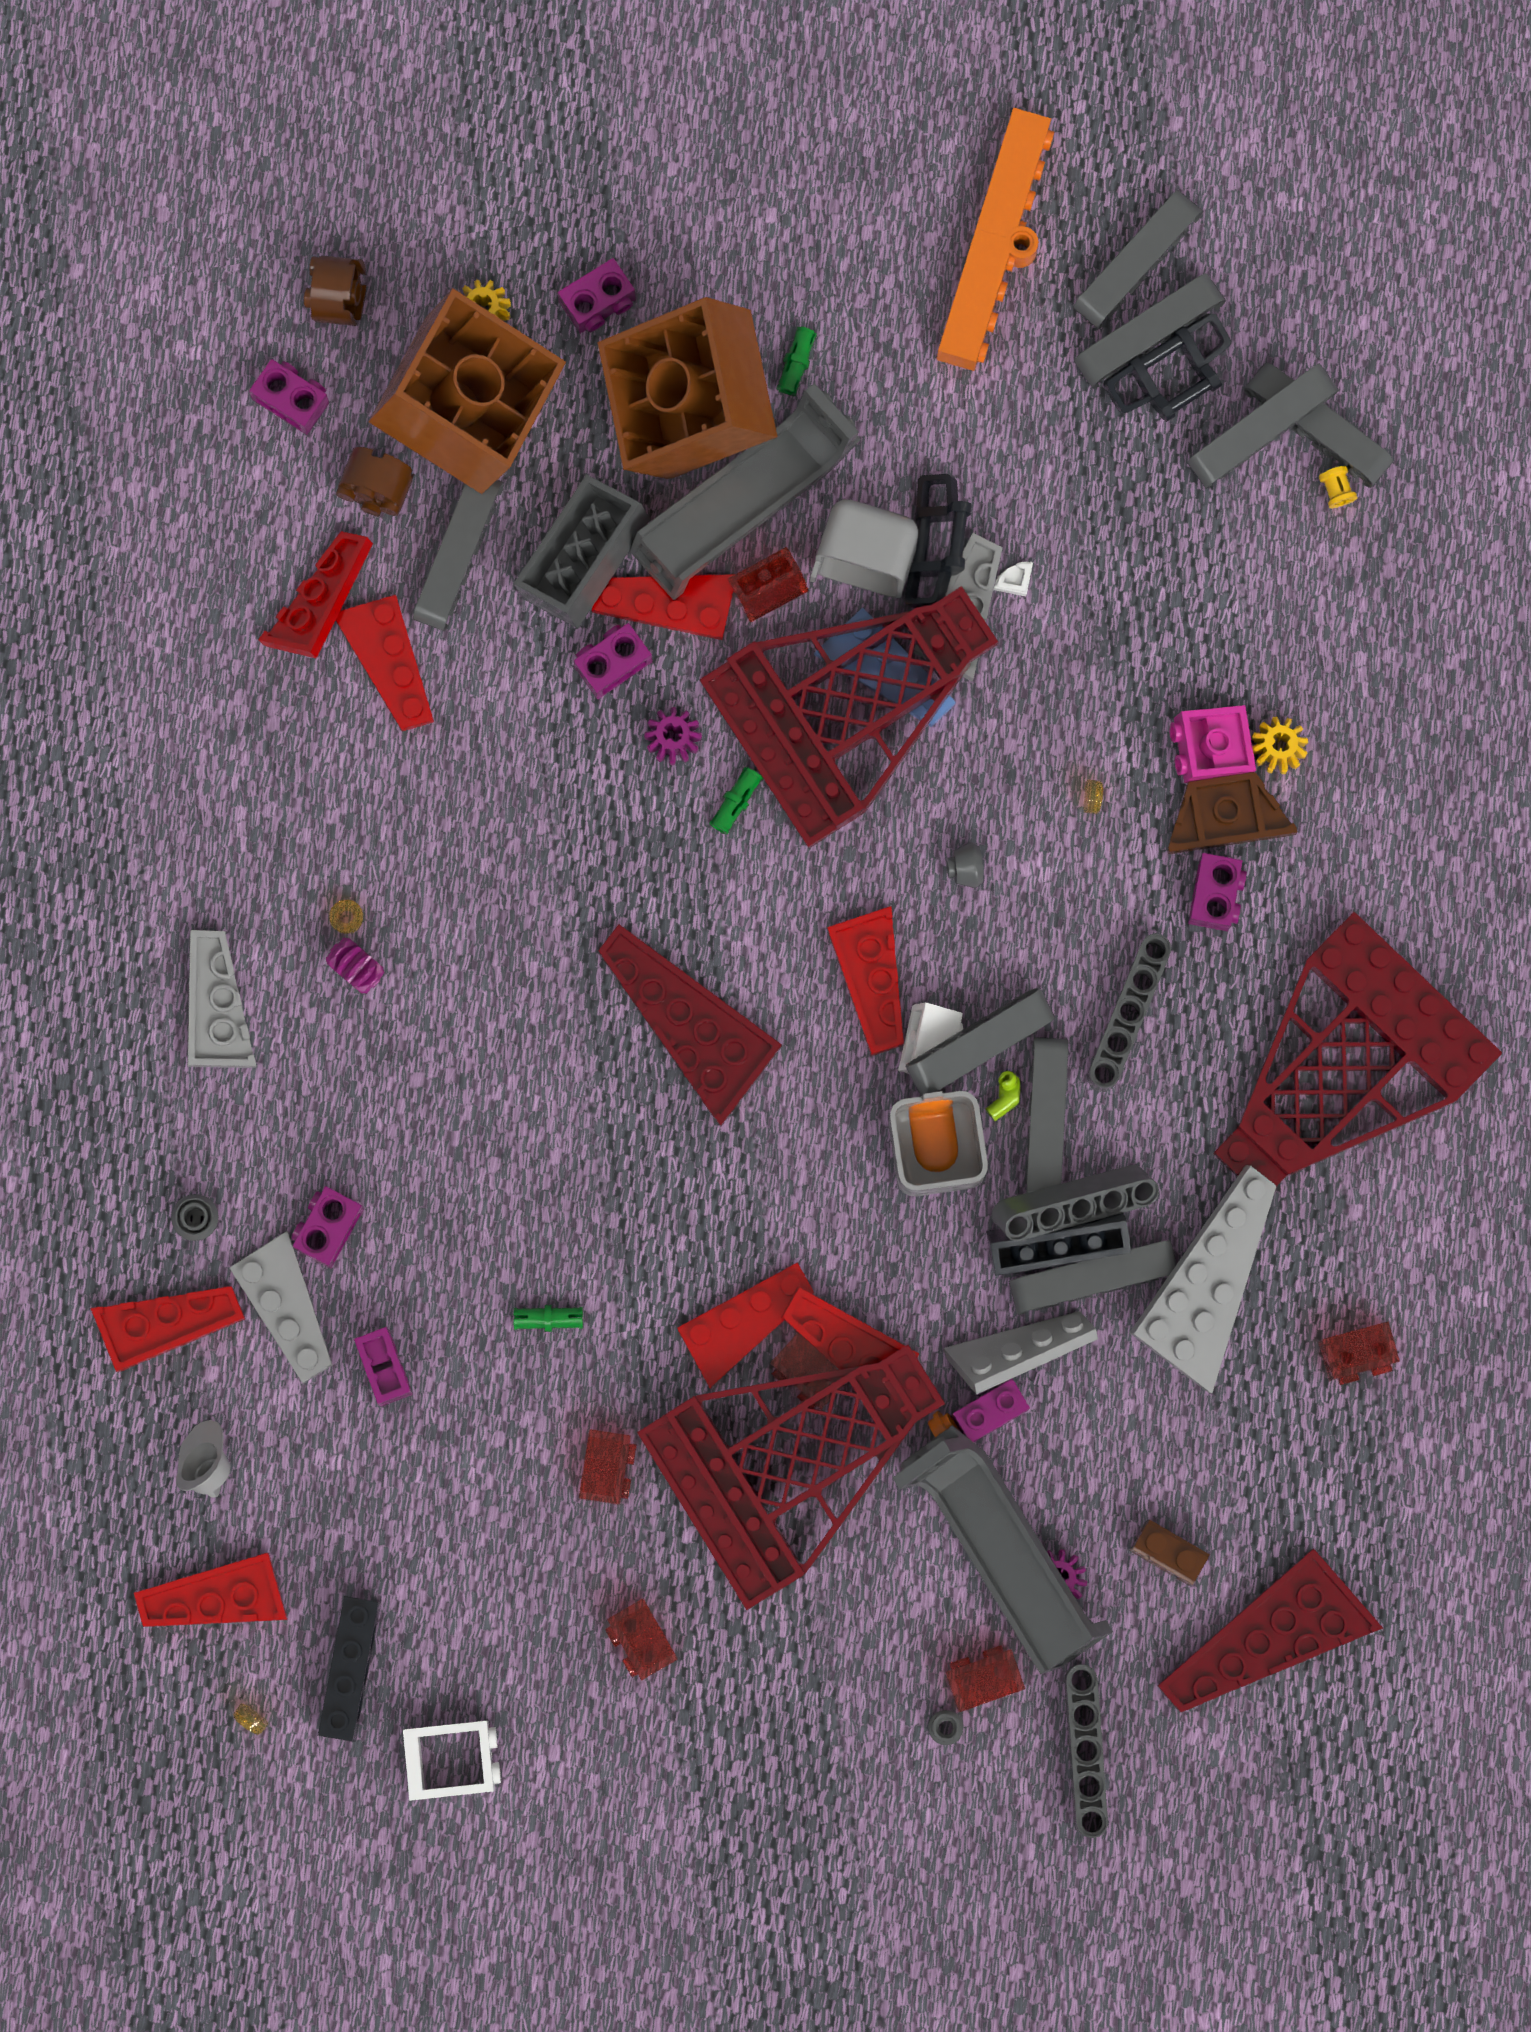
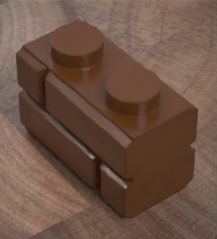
[1129,1519,1210,1586]

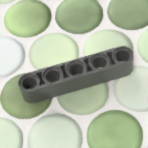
[1073,190,1203,329]
[1074,273,1226,389]
[1187,363,1339,489]
[1244,363,1393,488]
[413,480,504,631]
[1087,933,1171,1092]
[905,987,1055,1096]
[1025,1037,1069,1193]
[991,1165,1159,1241]
[1008,1240,1177,1315]
[1064,1664,1108,1838]

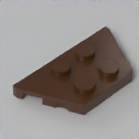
[1167,772,1297,854]

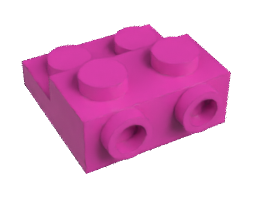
[1169,705,1256,783]

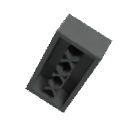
[514,474,650,629]

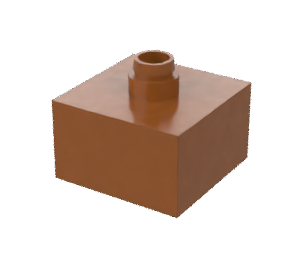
[368,288,566,494]
[597,297,778,479]

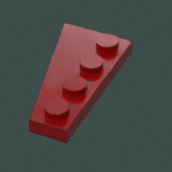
[258,531,373,659]
[592,574,737,640]
[335,595,434,732]
[827,906,904,1056]
[677,1262,814,1389]
[90,1286,246,1373]
[781,1287,919,1370]
[134,1553,288,1627]

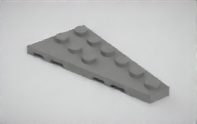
[1129,1165,1276,1394]

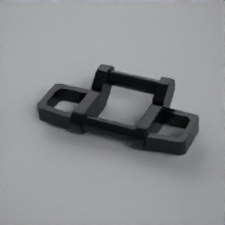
[1103,313,1231,422]
[904,474,972,608]

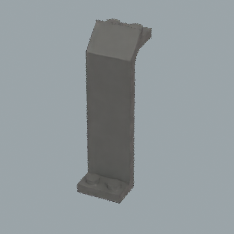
[630,383,861,600]
[893,1426,1113,1674]

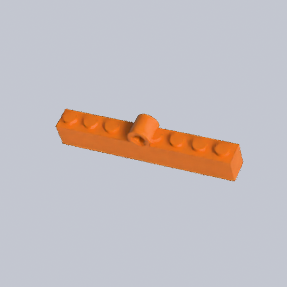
[937,107,1055,371]

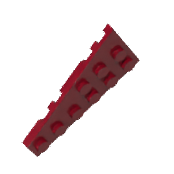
[598,924,782,1127]
[1157,1549,1383,1713]

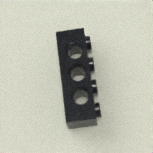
[986,1213,1131,1276]
[318,1596,381,1742]

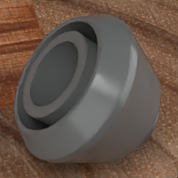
[946,842,983,888]
[171,1194,219,1241]

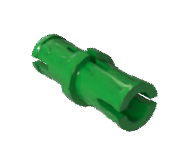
[776,327,817,396]
[709,767,763,835]
[513,1305,583,1332]

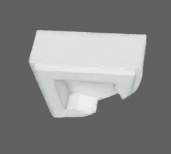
[993,562,1033,596]

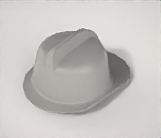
[176,1420,231,1498]

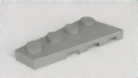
[913,533,1003,682]
[187,930,257,1068]
[230,1231,332,1384]
[944,1311,1098,1394]

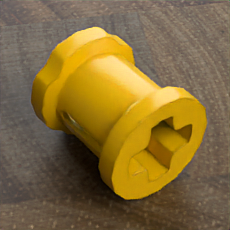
[1319,466,1358,509]

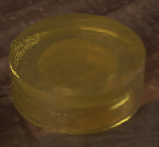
[1083,779,1103,814]
[233,1703,269,1735]

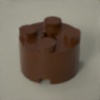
[304,255,367,326]
[336,447,414,517]

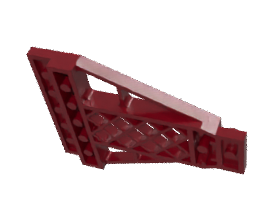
[700,586,999,849]
[1213,912,1502,1187]
[637,1344,946,1610]

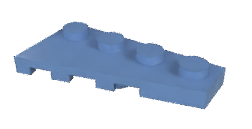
[814,608,956,727]

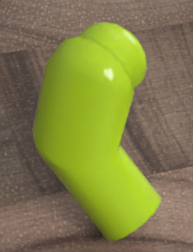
[985,1071,1021,1122]

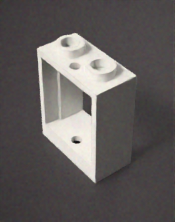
[403,1721,501,1801]

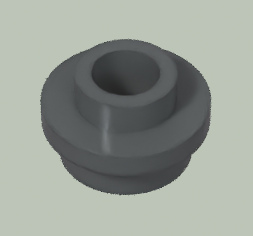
[928,1710,963,1745]

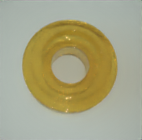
[329,900,364,934]

